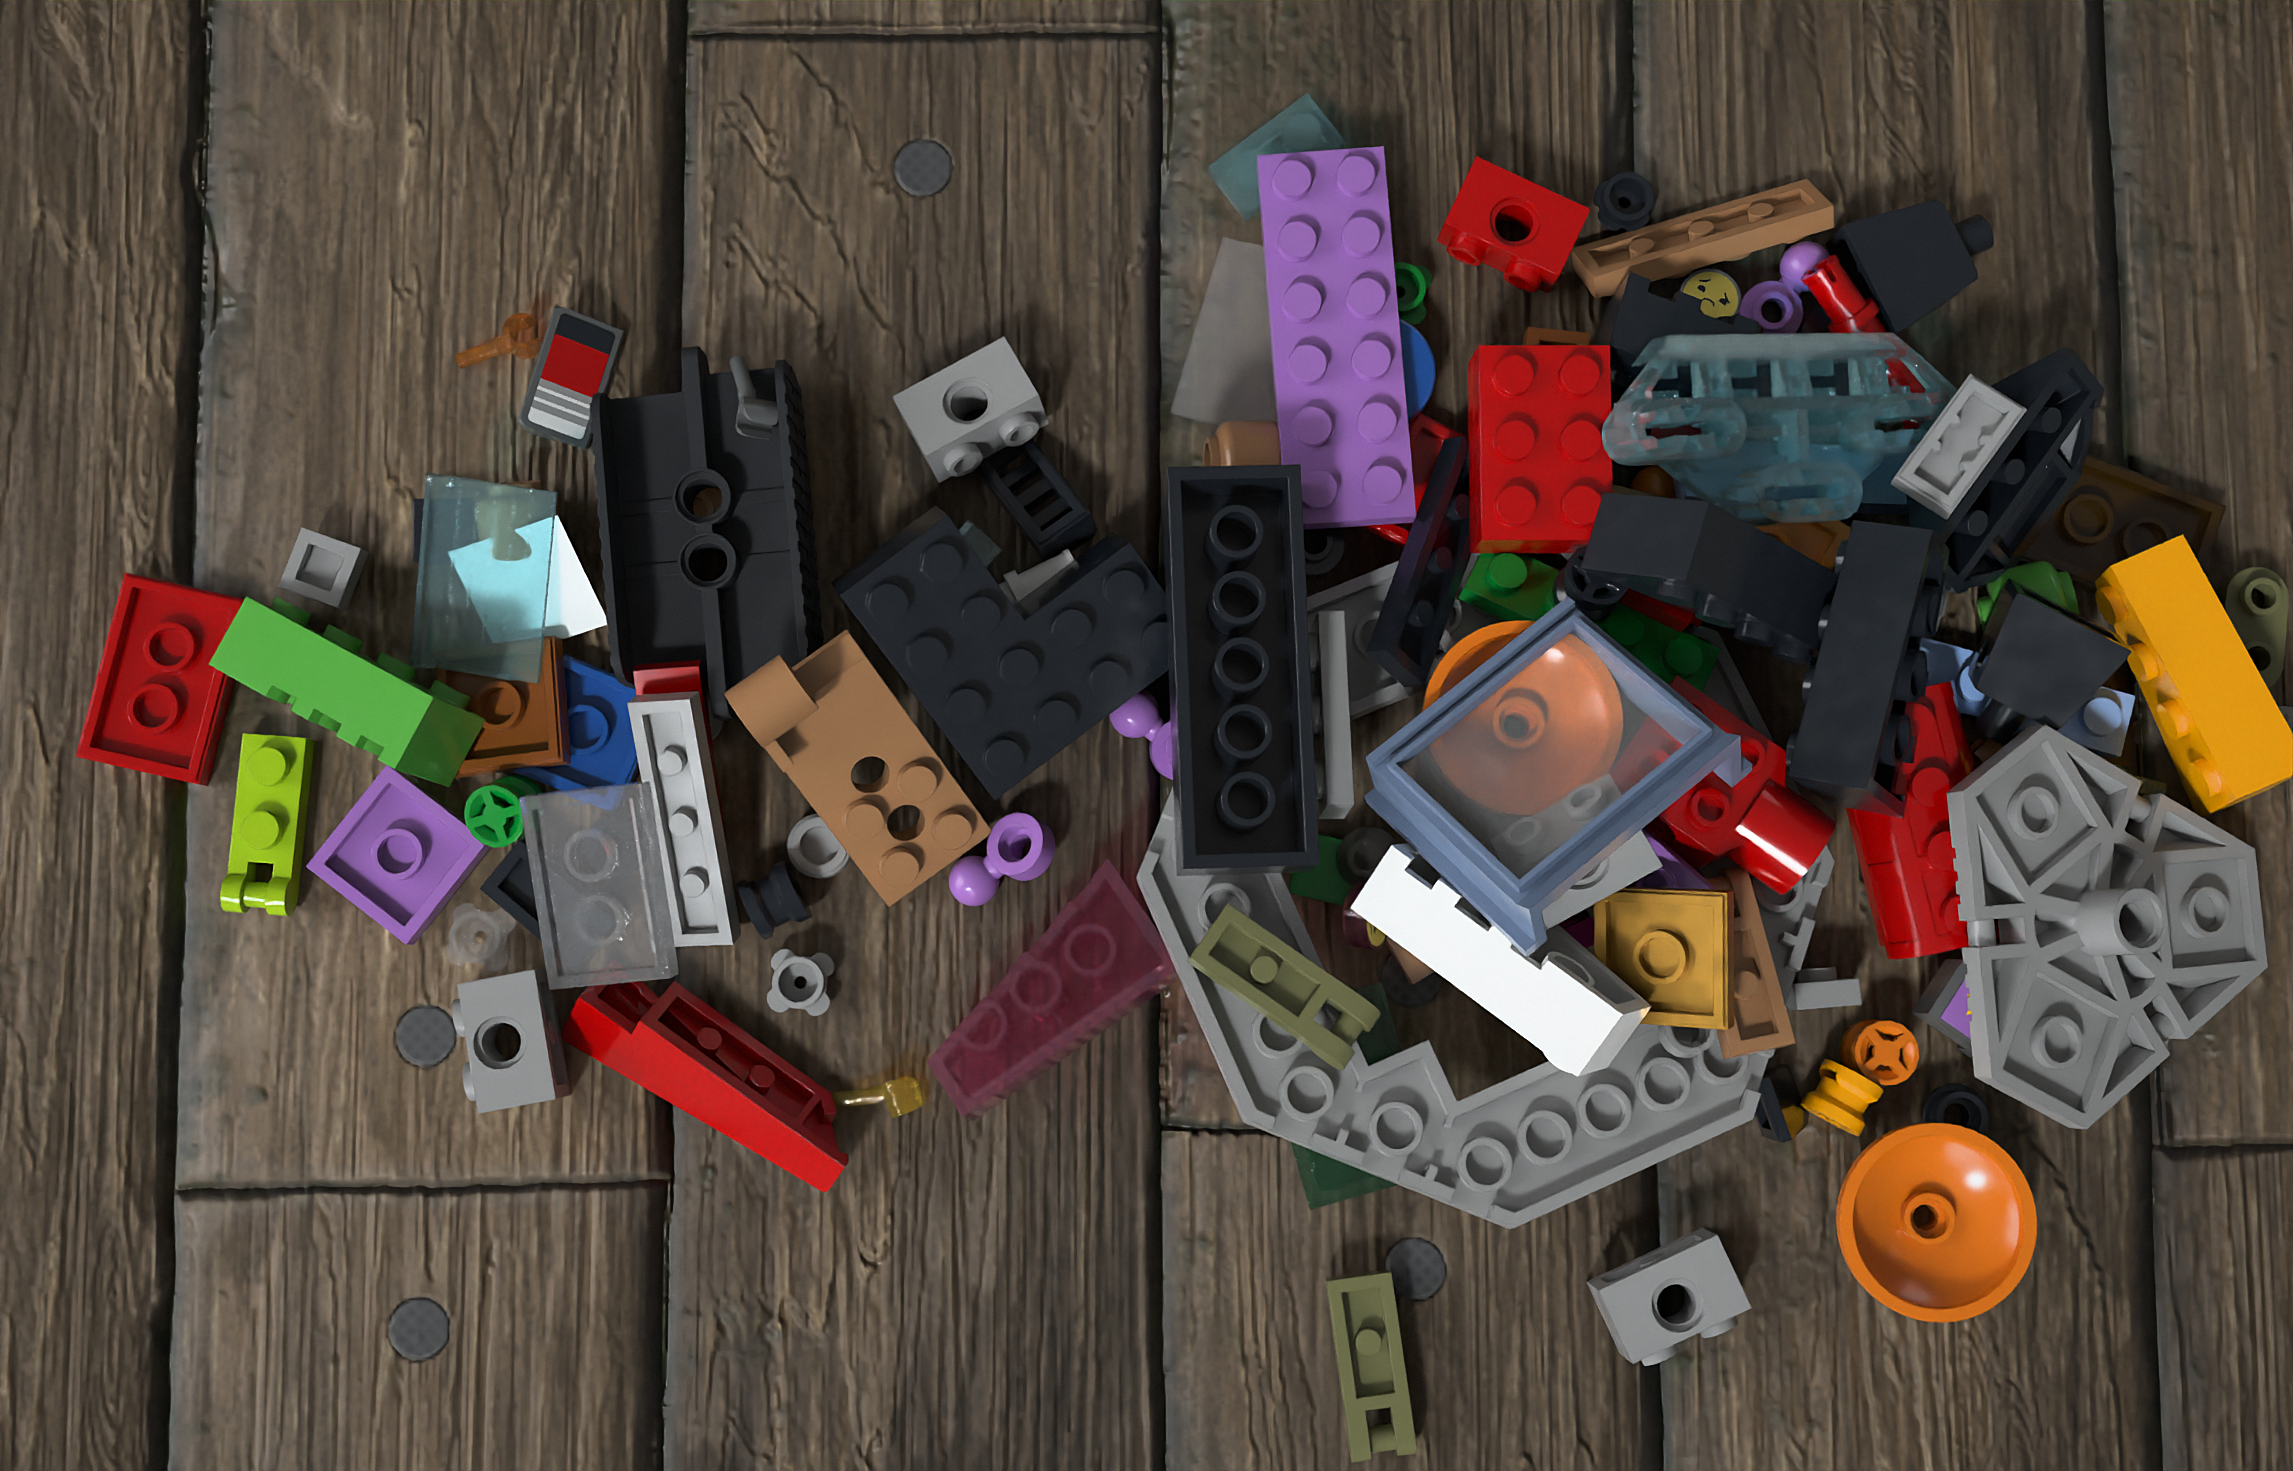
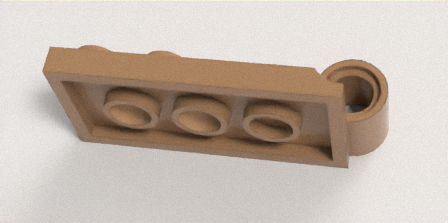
[724,629,991,907]

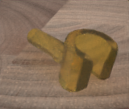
[831,1075,925,1119]

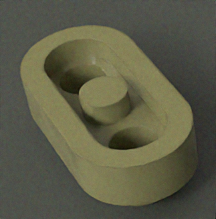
[2216,567,2289,688]

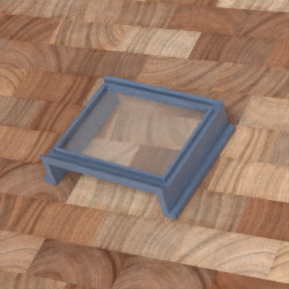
[1365,597,1752,957]

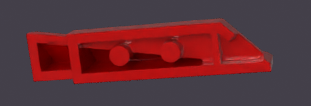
[560,958,849,1192]

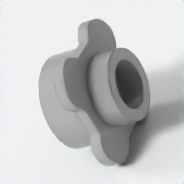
[767,949,835,1016]

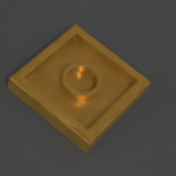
[1594,886,1734,1030]

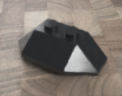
[1906,348,2105,594]

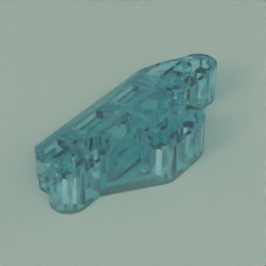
[1601,333,1958,527]

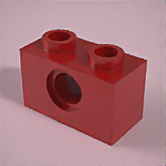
[1436,156,1591,293]

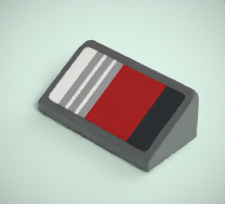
[518,305,625,450]

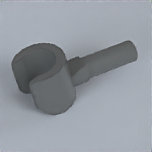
[730,356,778,440]

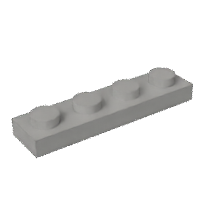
[627,691,741,947]

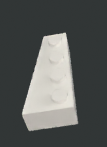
[1351,843,1652,1077]

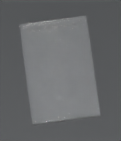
[519,781,679,990]

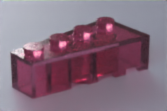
[927,859,1180,1121]

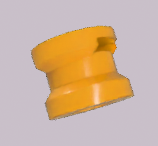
[1800,1059,1884,1136]

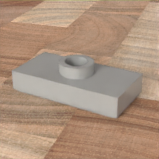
[1891,374,2027,520]

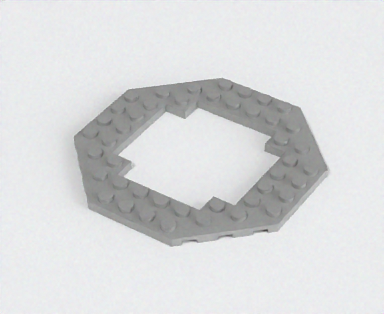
[1136,553,1835,1229]

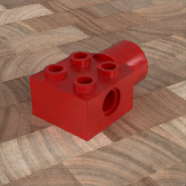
[1607,675,1837,895]

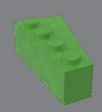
[209,596,486,787]

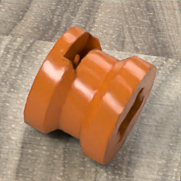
[1840,1019,1919,1085]

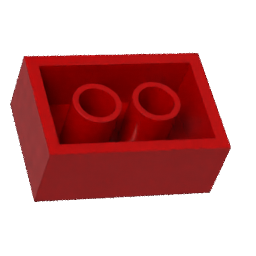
[1467,345,1613,553]

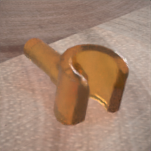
[455,313,542,369]

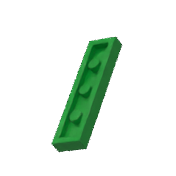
[1458,553,1721,693]

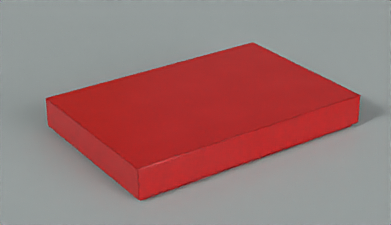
[75,572,245,786]

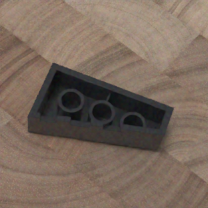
[1594,272,1862,445]
[1785,520,1950,819]

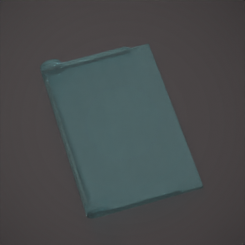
[409,473,557,683]

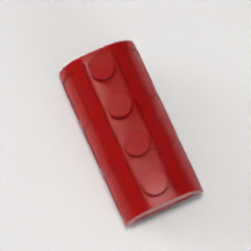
[1845,680,2000,959]

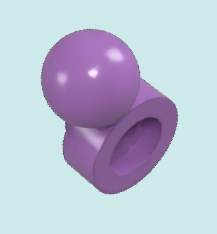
[1738,241,1829,341]
[1109,689,1173,780]
[948,813,1055,906]

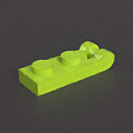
[220,733,315,916]

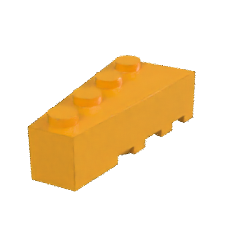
[2095,534,2293,818]

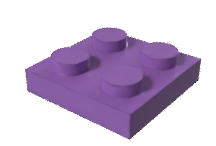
[306,765,491,945]

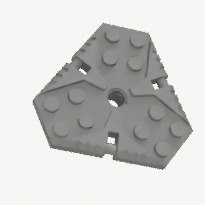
[1947,724,2268,1130]

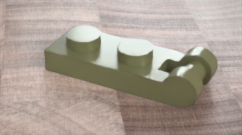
[1187,903,1381,1070]
[1325,1269,1417,1463]

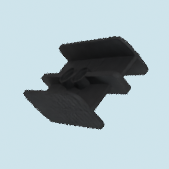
[590,346,824,721]

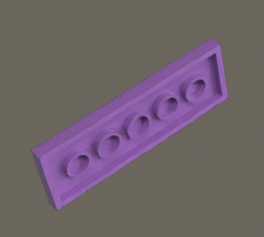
[1257,146,1416,530]

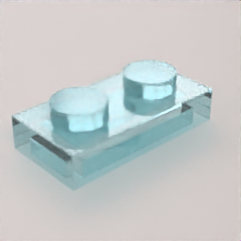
[1208,93,1345,221]

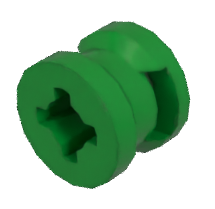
[464,774,546,848]

